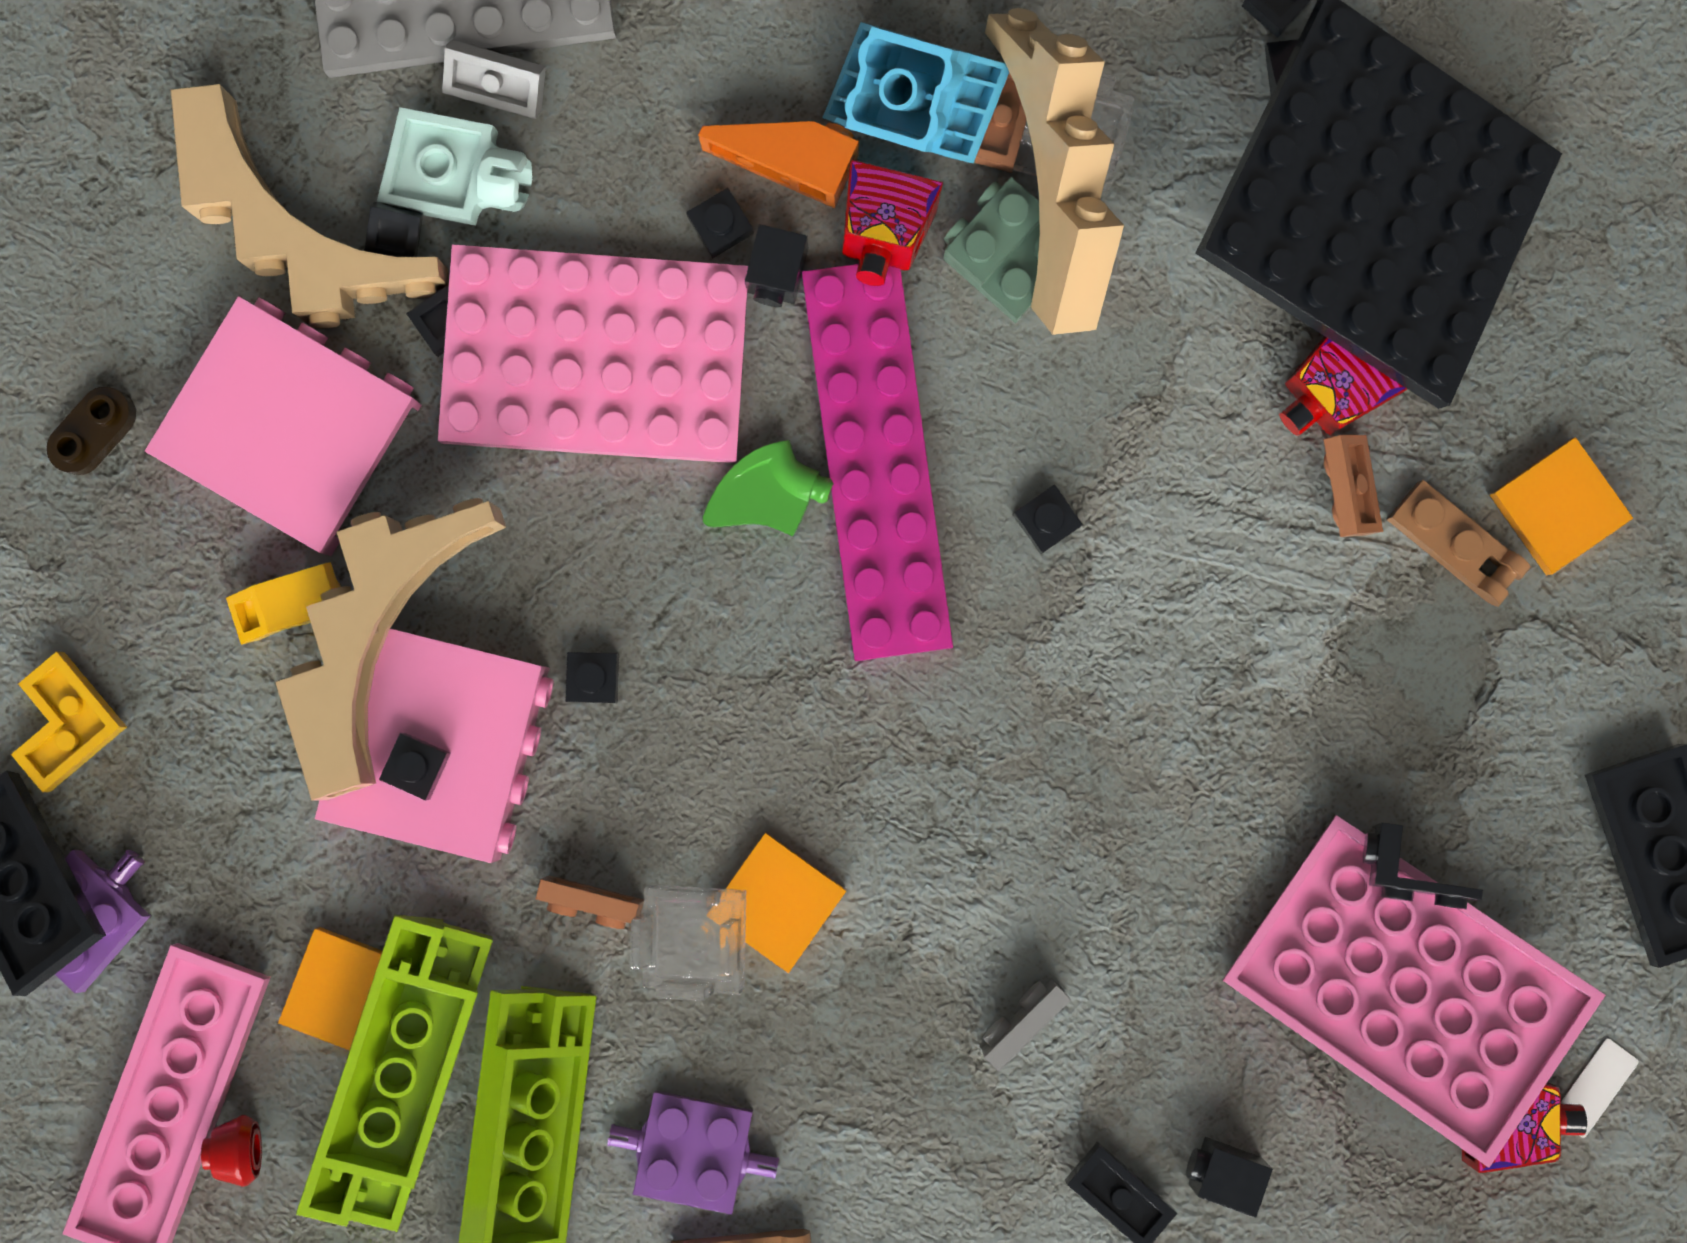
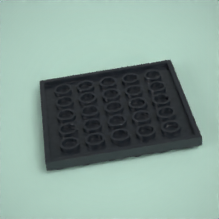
[1195,0,1562,409]

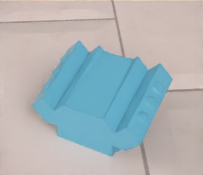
[822,22,1009,163]

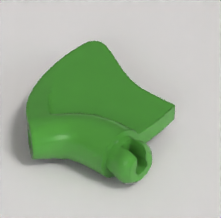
[703,440,834,537]

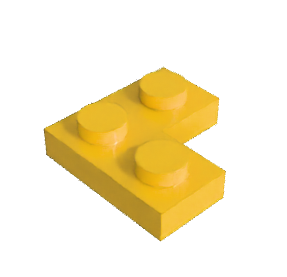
[11,651,127,793]

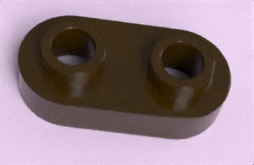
[47,387,136,475]

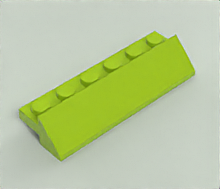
[296,914,493,1232]
[459,986,597,1243]

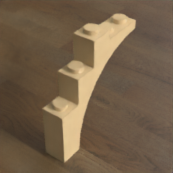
[985,8,1124,335]
[171,84,449,329]
[275,498,506,800]

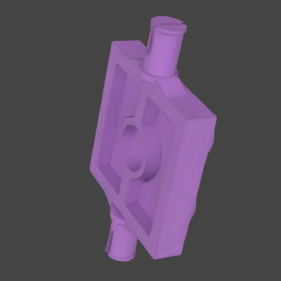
[55,849,151,993]
[607,1090,779,1215]

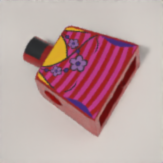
[843,160,943,286]
[1279,336,1407,436]
[1462,1082,1587,1173]

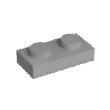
[442,40,546,119]
[981,978,1071,1072]

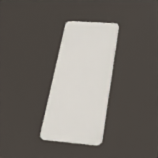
[1561,1039,1639,1138]

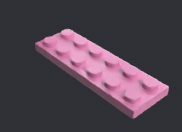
[63,943,271,1243]

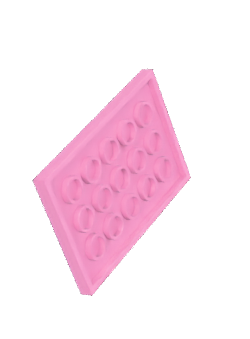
[438,245,748,463]
[1222,815,1606,1168]

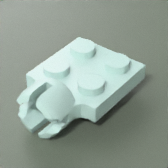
[377,107,532,226]

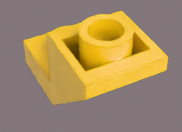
[226,562,341,645]

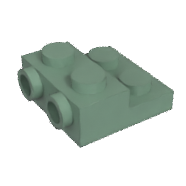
[943,177,1040,324]

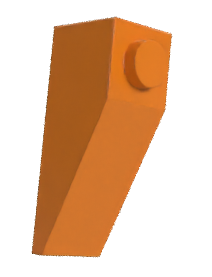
[698,121,859,208]

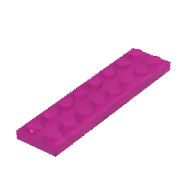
[802,264,953,662]

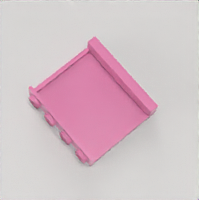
[145,296,422,556]
[315,628,554,863]

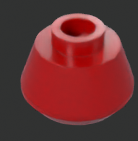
[201,1115,262,1187]

